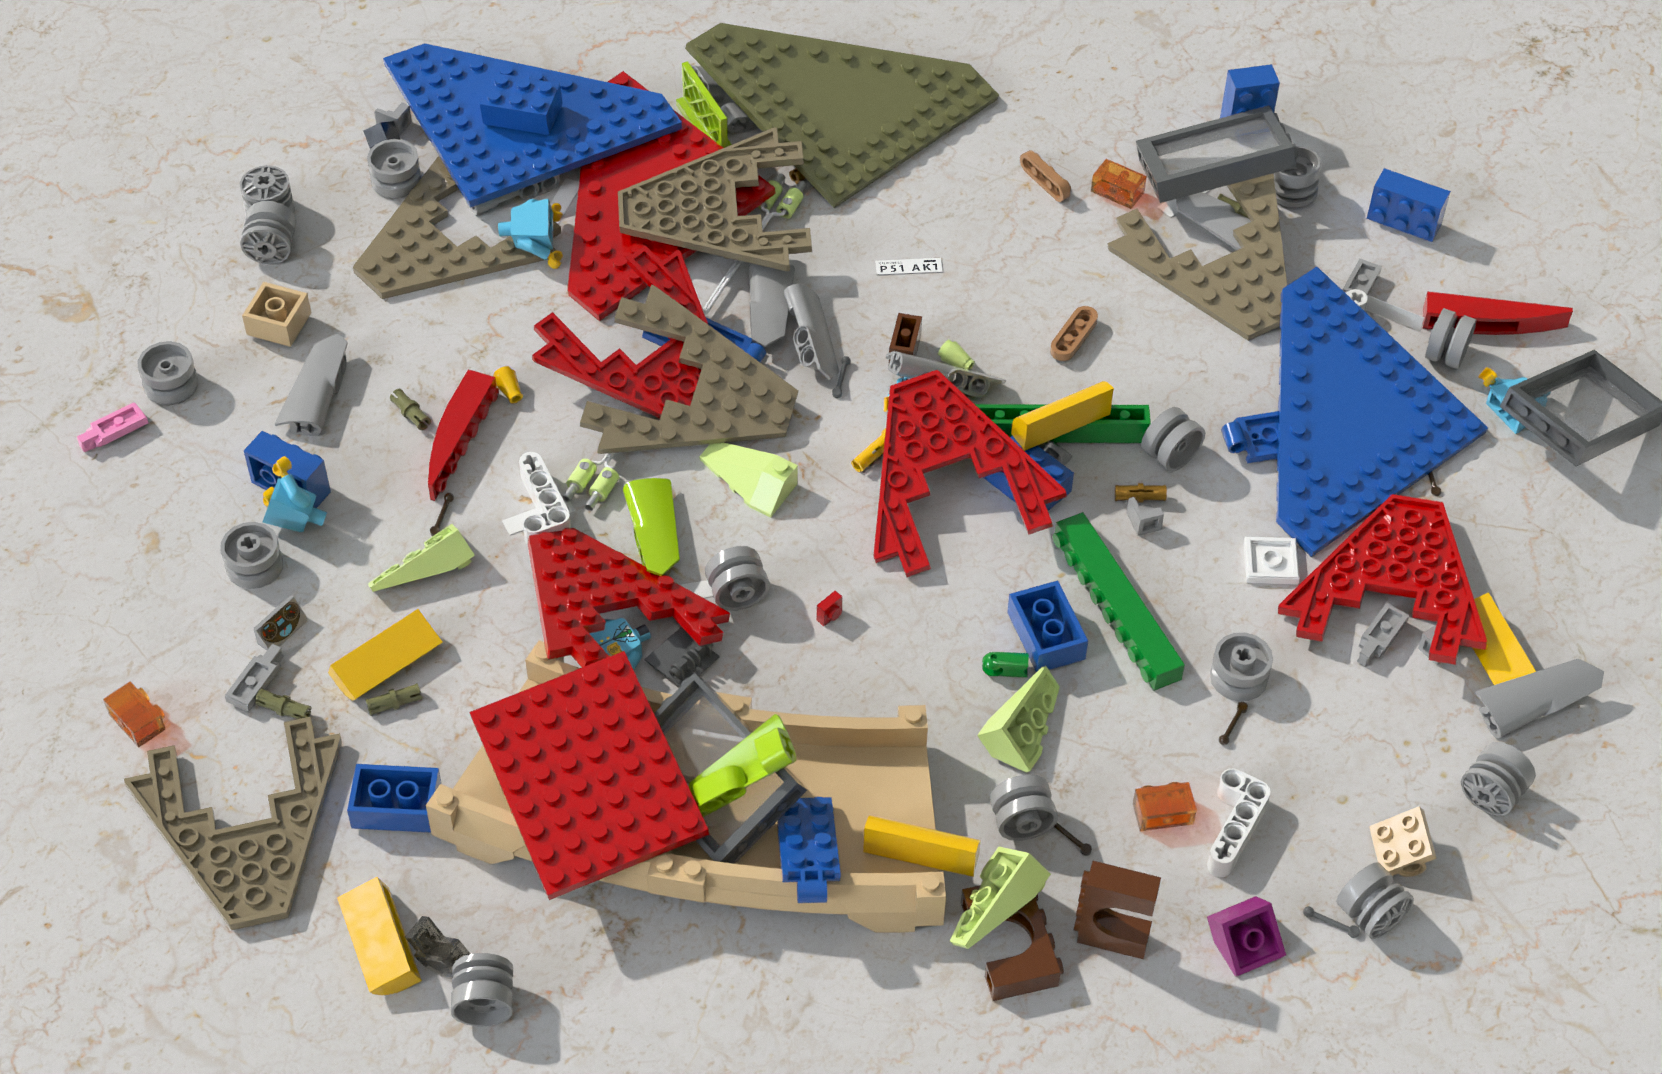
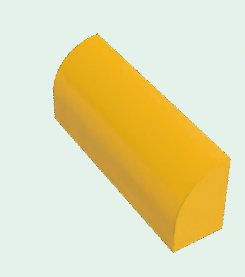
[1011,381,1114,451]
[1472,592,1536,685]
[328,609,443,701]
[863,815,981,877]
[337,877,422,995]

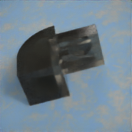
[405,916,470,979]

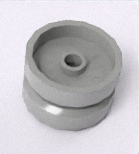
[367,139,421,198]
[1425,308,1477,369]
[138,341,198,405]
[1141,407,1206,472]
[221,522,283,589]
[705,546,770,611]
[1210,632,1273,701]
[990,774,1058,841]

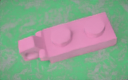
[77,402,148,452]

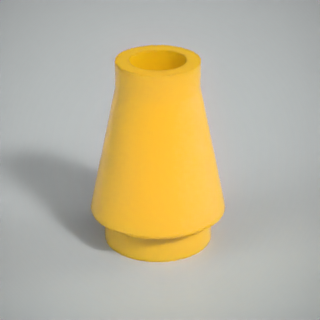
[493,366,523,404]

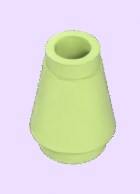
[938,339,975,370]

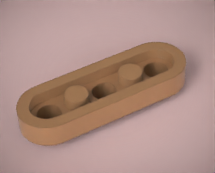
[1020,150,1071,202]
[1050,306,1098,361]

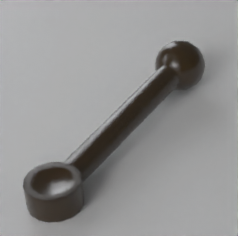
[1428,471,1441,496]
[430,493,454,536]
[1219,702,1248,745]
[1054,823,1092,856]

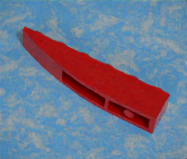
[1423,291,1573,335]
[428,369,499,501]

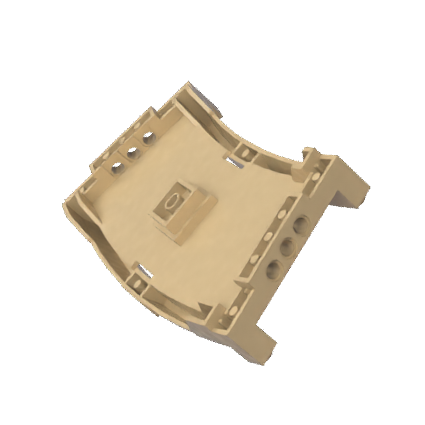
[426,640,946,933]

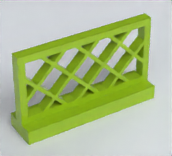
[676,61,732,148]

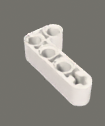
[519,452,571,545]
[1207,768,1271,878]

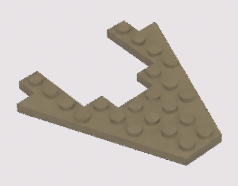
[353,156,561,299]
[1107,173,1287,341]
[580,285,799,454]
[124,717,342,930]

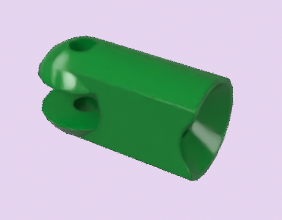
[982,652,1029,678]

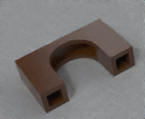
[1073,861,1161,960]
[961,885,1064,1001]

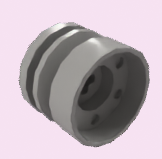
[1274,146,1321,208]
[240,165,295,214]
[240,201,296,264]
[1461,742,1536,816]
[1336,862,1414,939]
[451,953,513,1027]

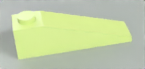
[699,442,798,518]
[368,524,475,592]
[977,666,1060,772]
[950,847,1051,949]

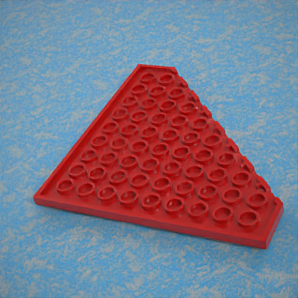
[567,71,776,322]

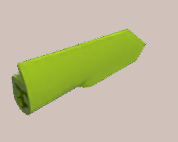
[623,478,680,576]
[689,714,797,817]

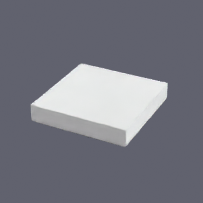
[1244,537,1300,585]

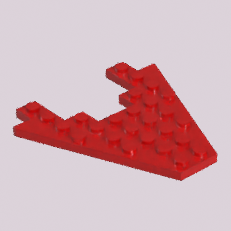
[1278,494,1487,665]
[528,528,730,667]

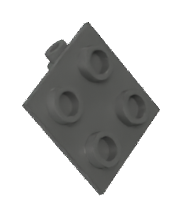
[645,627,720,687]

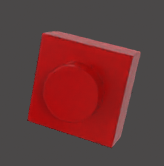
[816,591,843,626]

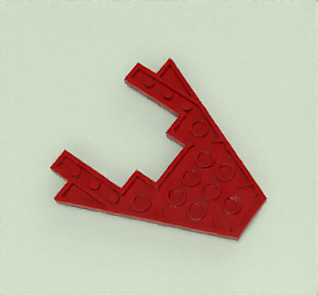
[532,245,708,419]
[873,370,1067,577]

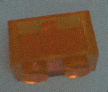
[1091,159,1147,209]
[103,681,166,748]
[1133,782,1197,831]

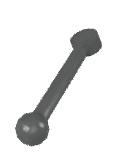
[832,356,851,398]
[1303,906,1360,938]

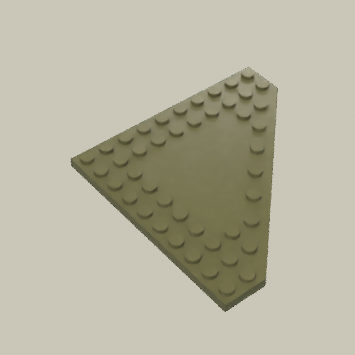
[685,23,999,208]

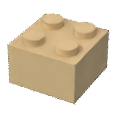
[242,282,312,347]

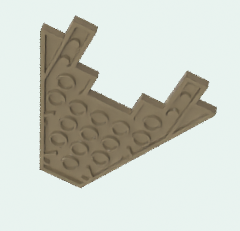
[618,127,812,271]

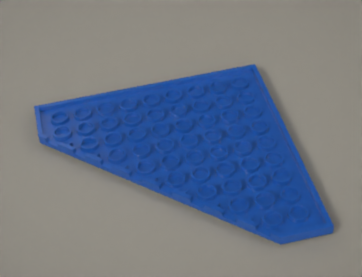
[383,43,682,208]
[1276,267,1488,557]

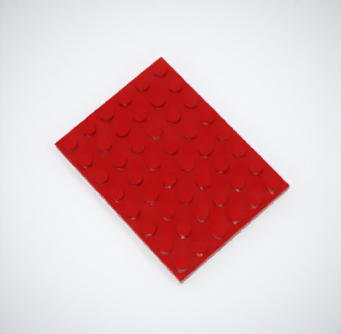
[469,651,709,900]

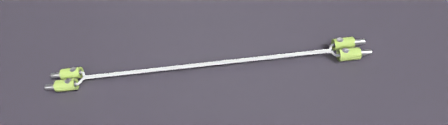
[562,173,806,511]

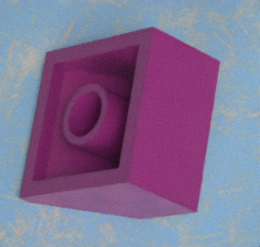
[1207,896,1286,976]

